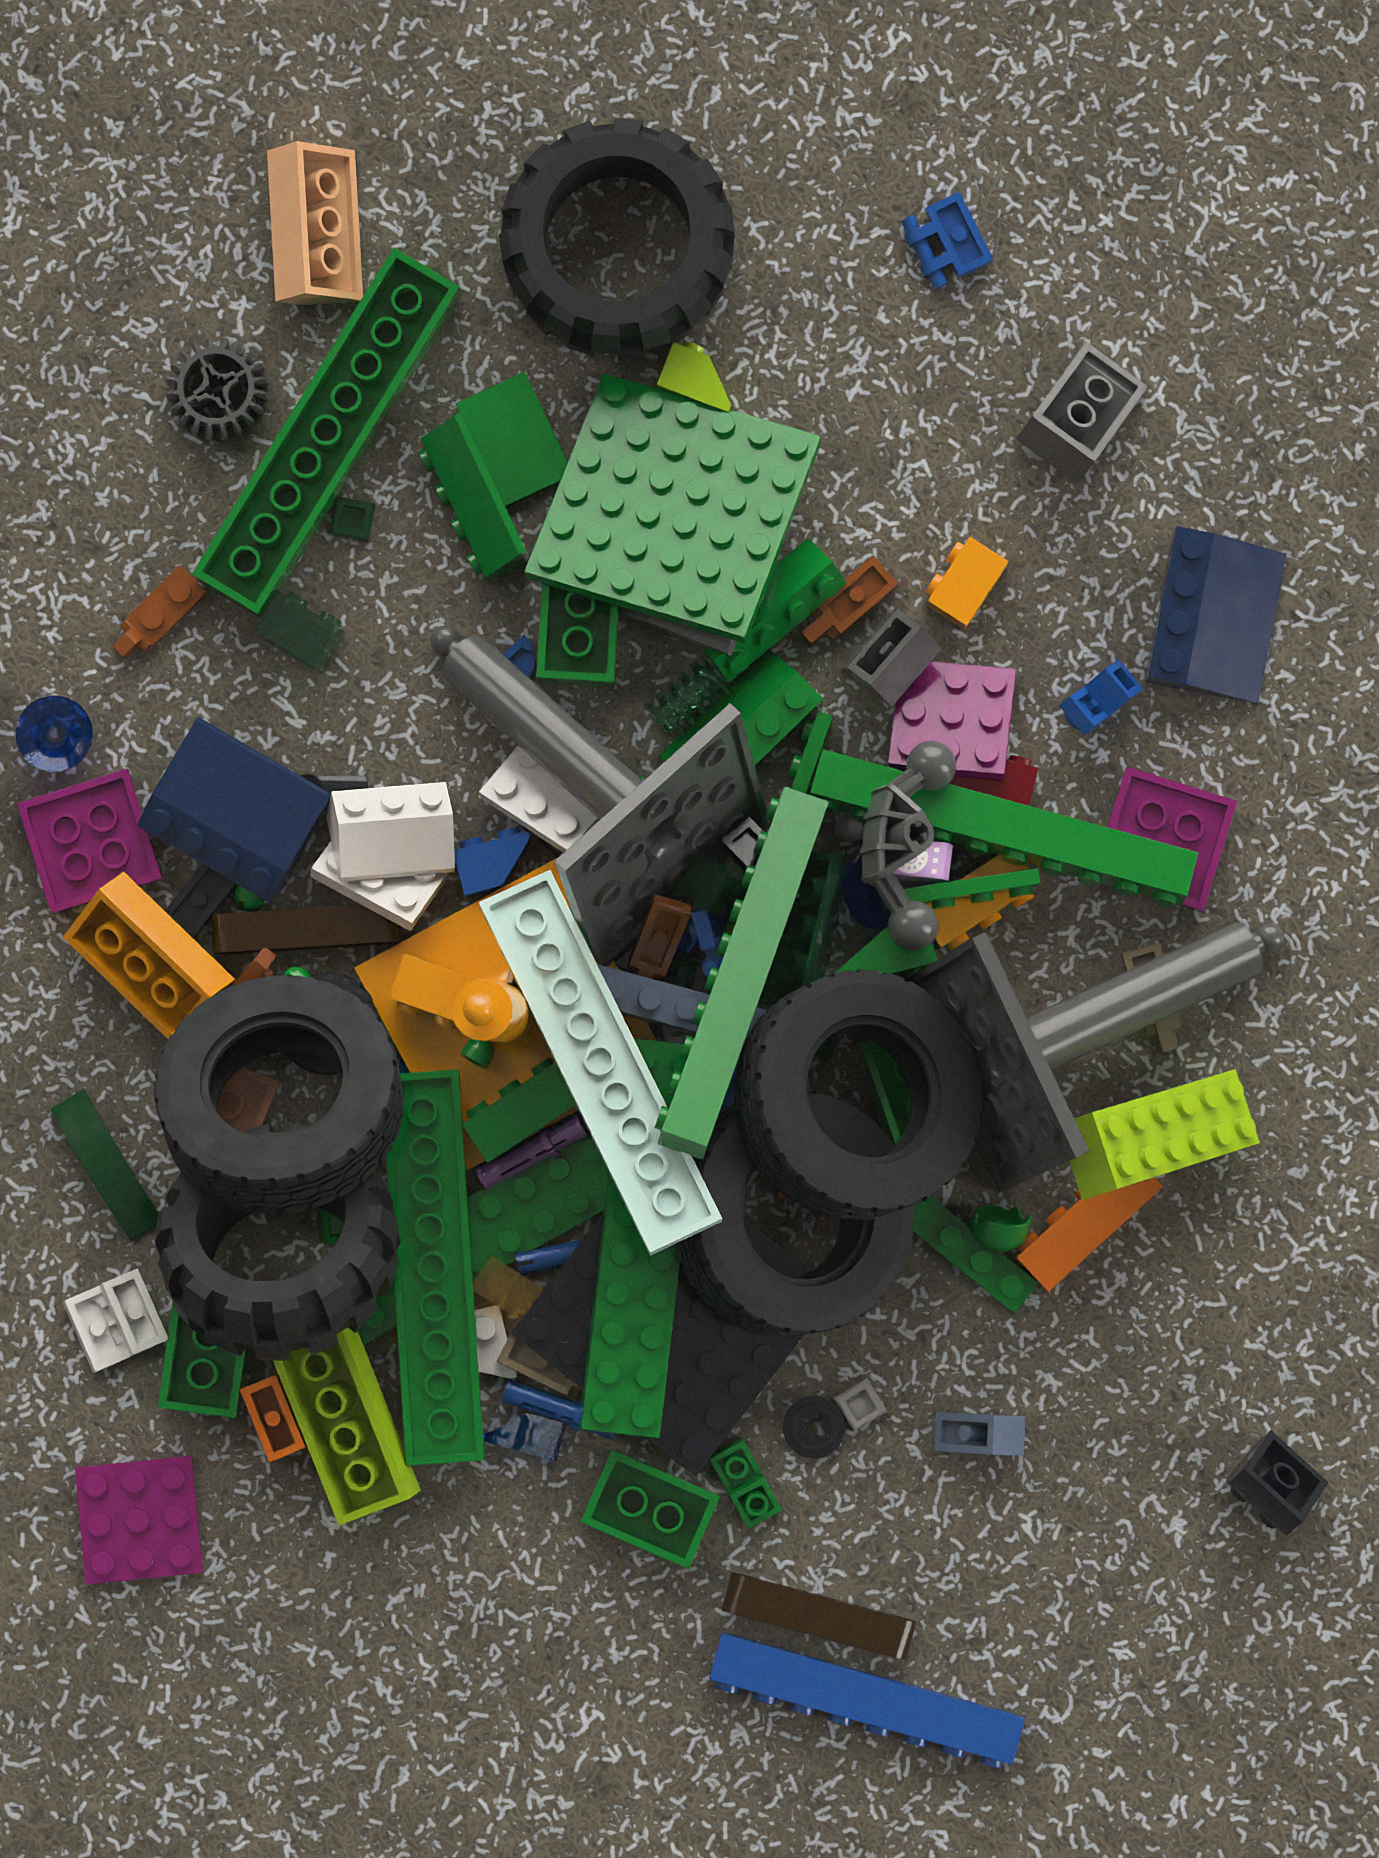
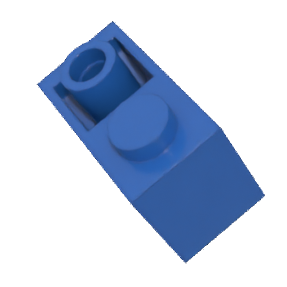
[454,827,531,899]

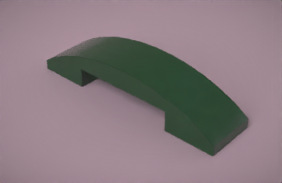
[51,1089,160,1241]

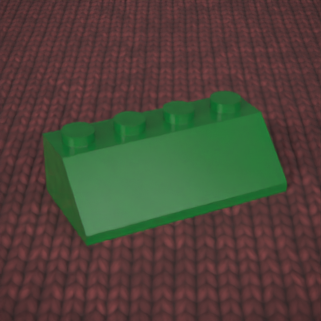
[418,412,528,582]
[659,649,823,769]

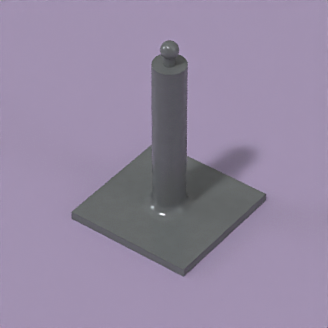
[430,626,767,967]
[904,922,1285,1193]

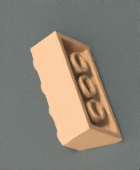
[267,141,363,305]

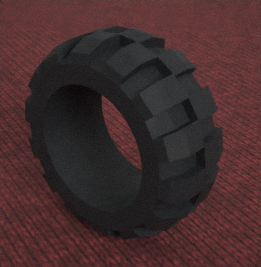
[499,117,735,359]
[155,1124,401,1361]

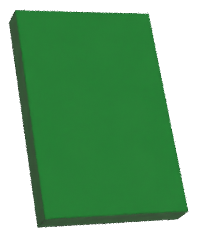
[455,371,568,508]

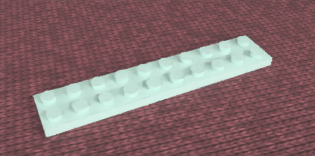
[479,870,722,1255]

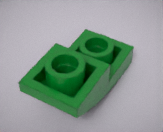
[710,1437,782,1529]

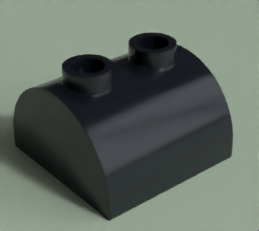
[1226,1430,1329,1536]

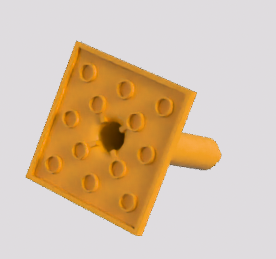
[354,858,657,1171]

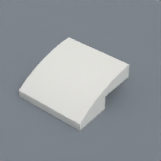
[62,1268,168,1373]

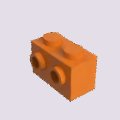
[240,1374,307,1462]

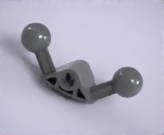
[860,741,956,951]

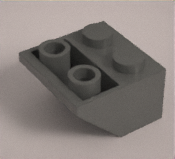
[841,609,942,707]

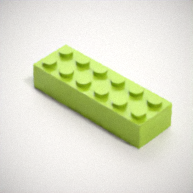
[1069,1069,1260,1200]
[273,1327,421,1525]

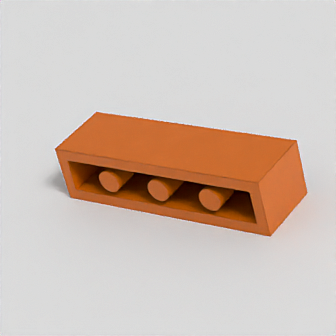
[1015,1177,1163,1292]

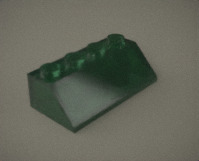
[759,851,850,1004]

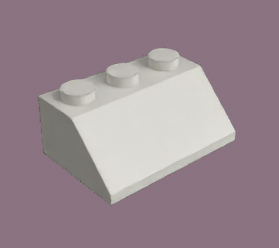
[326,782,455,882]

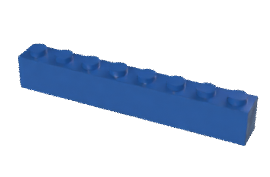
[709,1632,1025,1769]

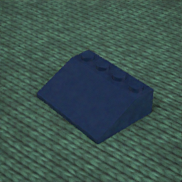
[1145,526,1286,704]
[137,717,331,903]

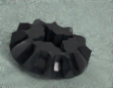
[783,1396,845,1459]

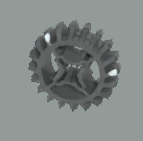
[165,338,269,441]

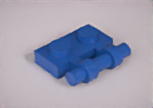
[901,191,993,290]
[688,900,726,977]

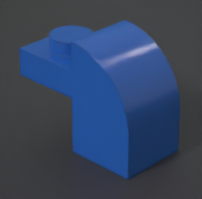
[1059,659,1143,735]

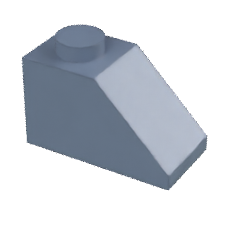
[934,1412,1025,1456]

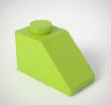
[657,341,731,413]

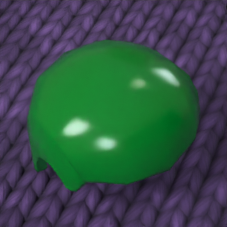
[970,1204,1032,1252]

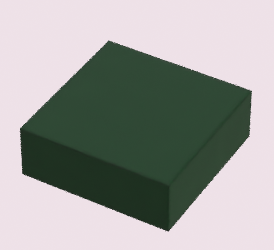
[330,496,376,543]

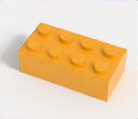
[63,872,235,1039]

